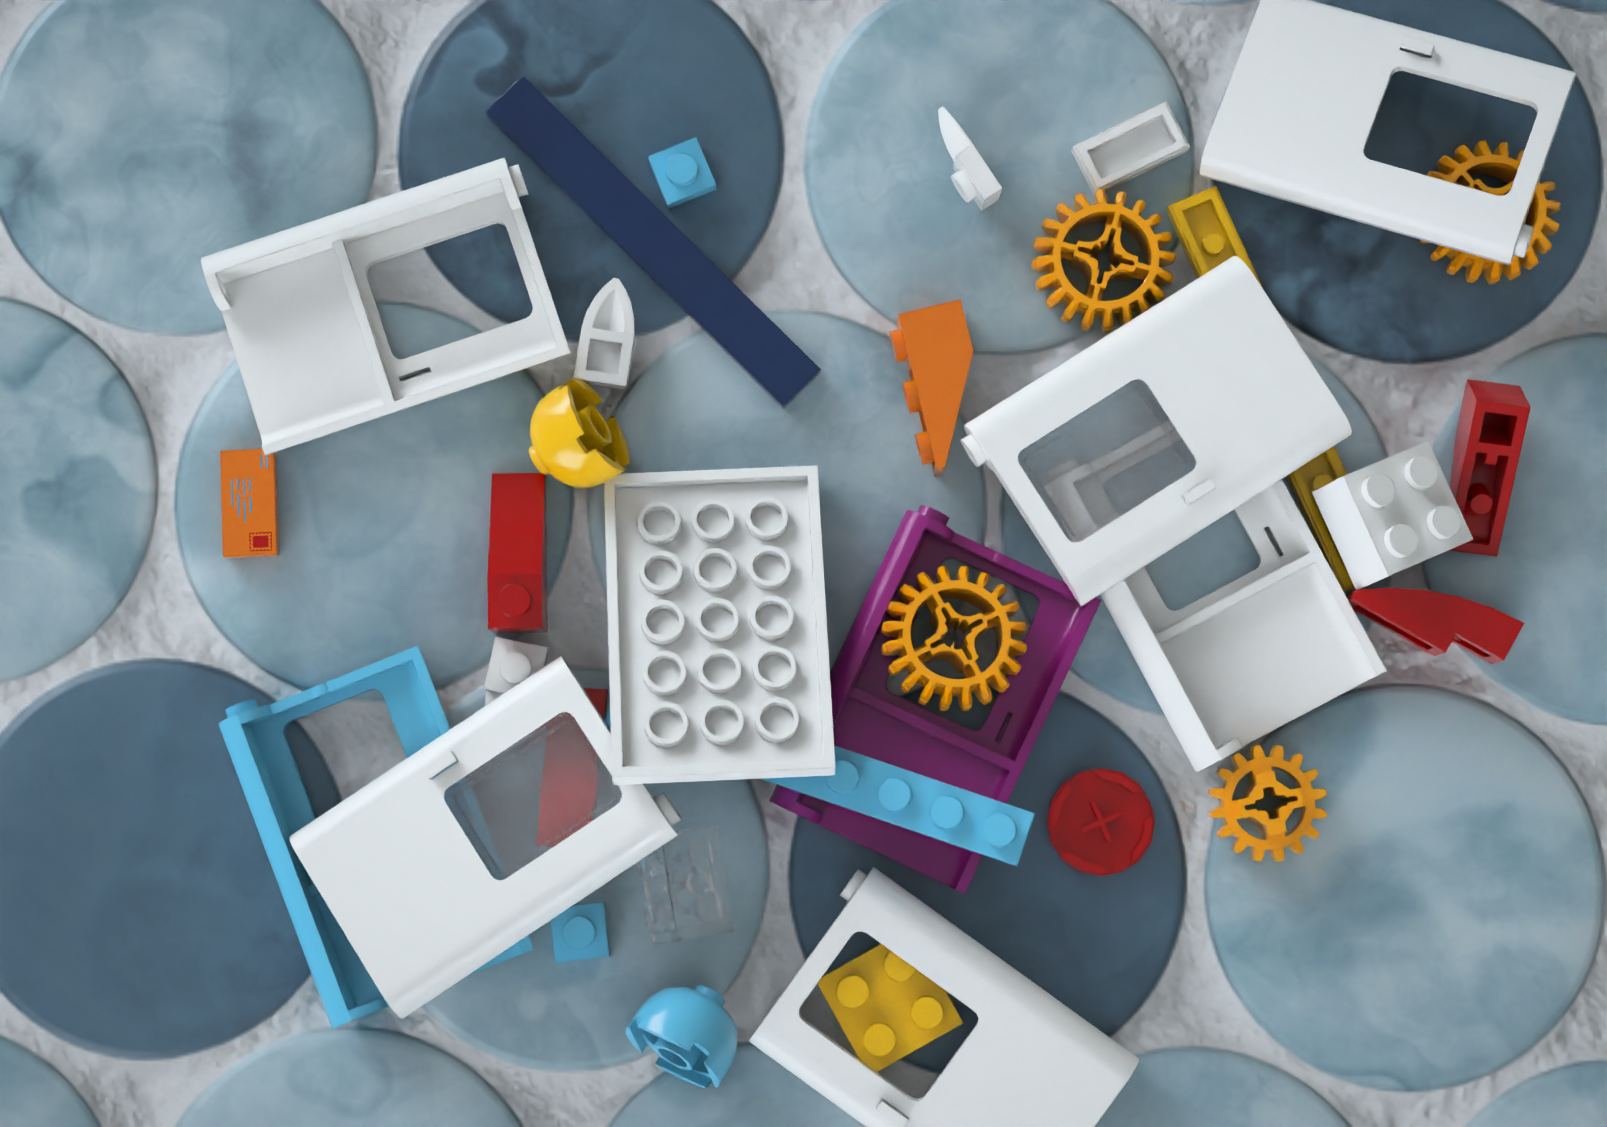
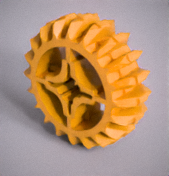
[1420,140,1561,284]
[1031,189,1176,333]
[881,566,1027,711]

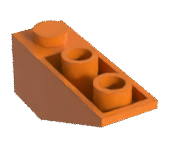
[889,299,974,476]

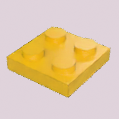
[817,943,963,1072]

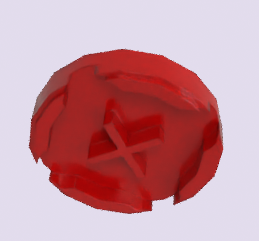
[1046,768,1155,876]

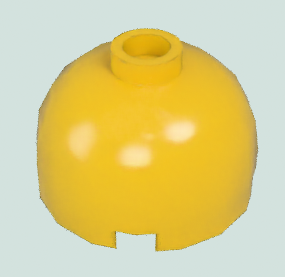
[529,378,630,488]

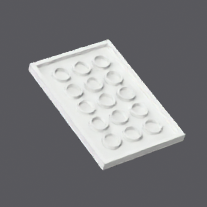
[604,465,836,785]

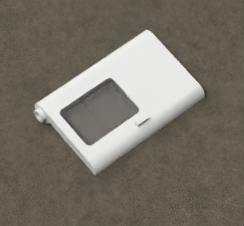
[961,256,1352,606]
[289,656,682,1019]

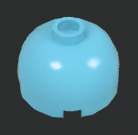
[626,985,737,1088]

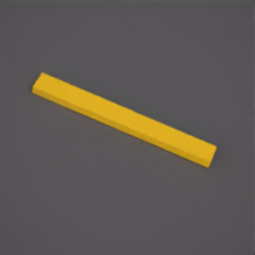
[1166,186,1354,592]

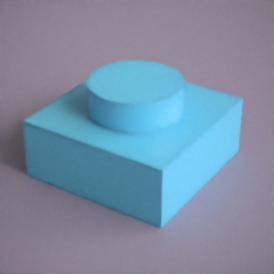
[648,137,717,209]
[551,902,610,963]

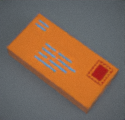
[220,449,279,558]

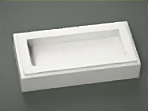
[1071,101,1190,195]

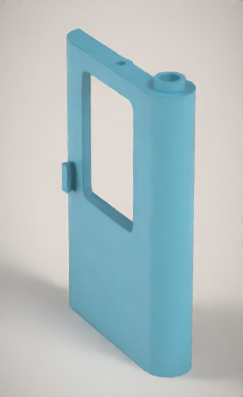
[218,646,534,1029]

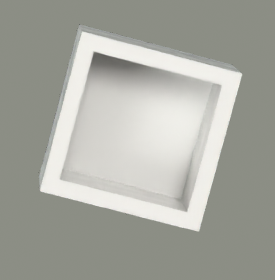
[1312,441,1473,590]

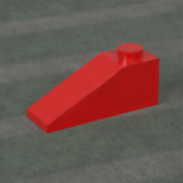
[1449,379,1531,557]
[487,473,548,633]

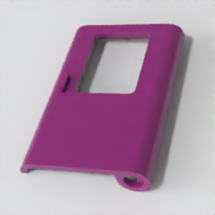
[769,505,1101,894]

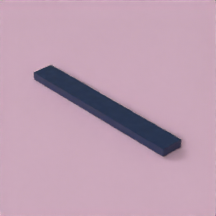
[485,75,821,409]

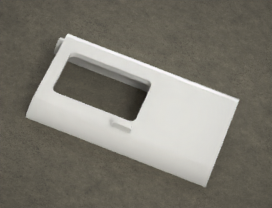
[1199,0,1576,266]
[201,157,571,456]
[1043,420,1387,772]
[748,867,1139,1127]

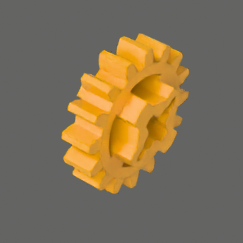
[1207,745,1327,862]

